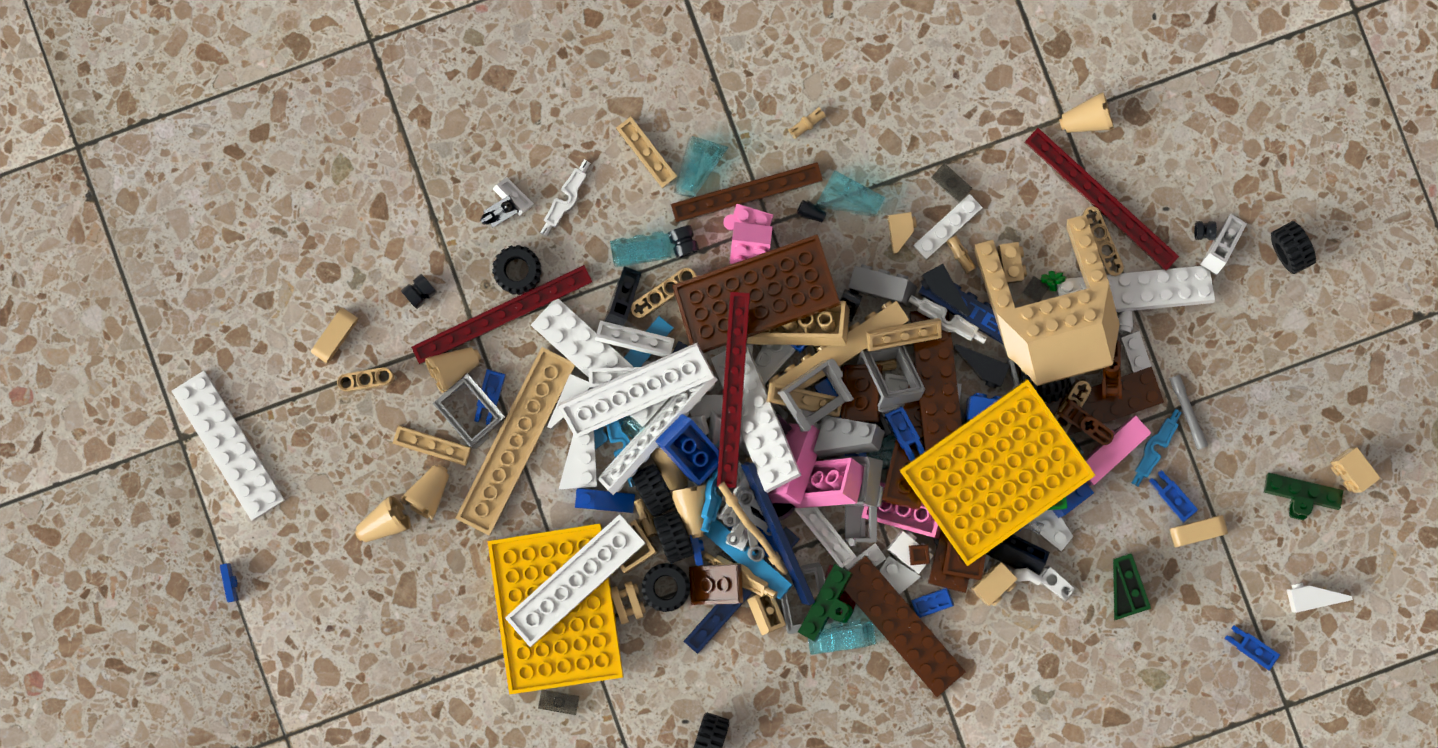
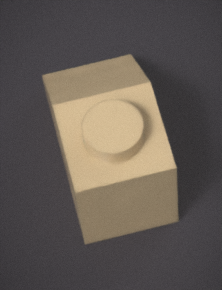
[887,212,917,255]

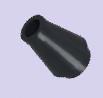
[797,200,827,223]

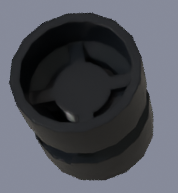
[668,225,700,259]
[401,274,437,309]

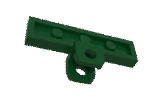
[1263,472,1344,521]
[798,564,854,642]

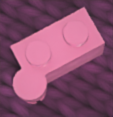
[723,204,773,231]

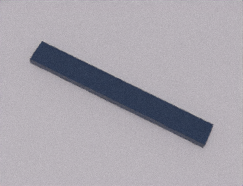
[741,462,815,606]
[683,527,800,654]

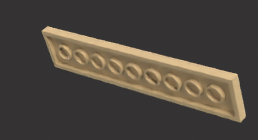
[455,347,575,536]

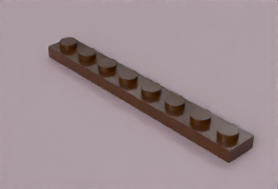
[671,162,823,223]

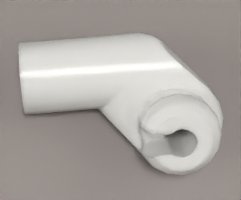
[1013,568,1042,585]

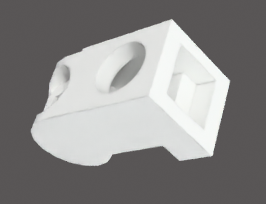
[1040,566,1075,601]

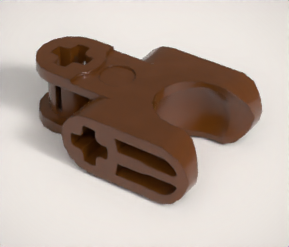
[1102,340,1122,400]
[1057,398,1114,445]

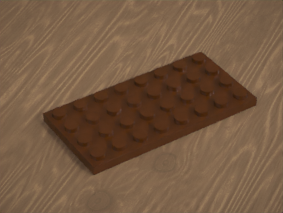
[672,234,841,353]

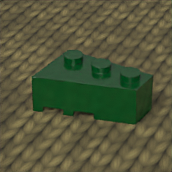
[1113,552,1151,621]

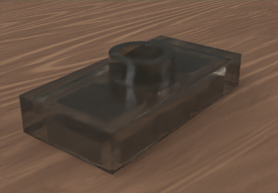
[931,163,973,203]
[538,689,580,715]

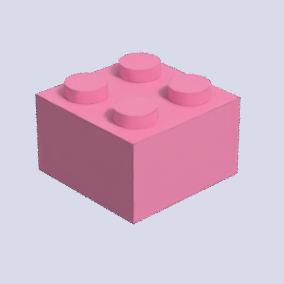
[730,222,773,264]

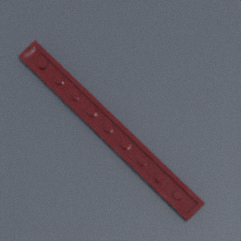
[1024,128,1179,271]
[411,265,593,364]
[717,292,750,488]

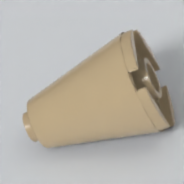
[1059,92,1114,133]
[425,347,481,393]
[650,447,688,490]
[400,465,449,520]
[670,484,706,538]
[355,496,411,543]

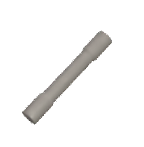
[1169,374,1208,450]

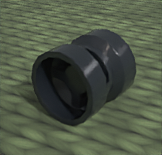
[1194,221,1217,240]

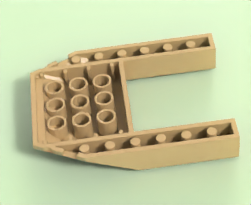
[975,215,1120,386]

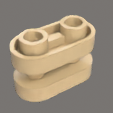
[611,581,646,625]

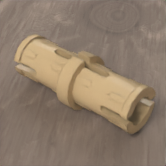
[788,107,826,139]
[946,235,977,274]
[634,498,658,538]

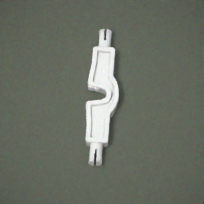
[540,159,591,237]
[908,295,987,344]

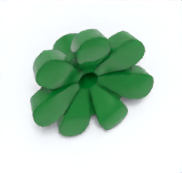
[1041,271,1066,291]

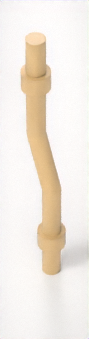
[718,482,788,576]

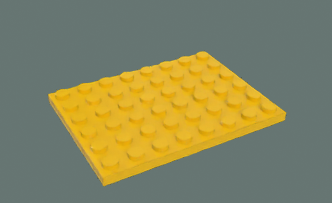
[899,379,1096,566]
[487,523,624,695]

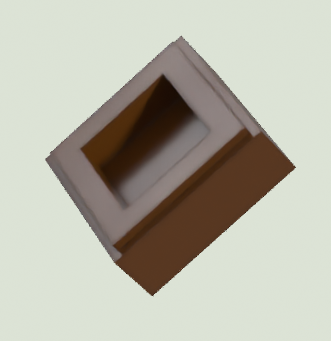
[909,544,930,565]

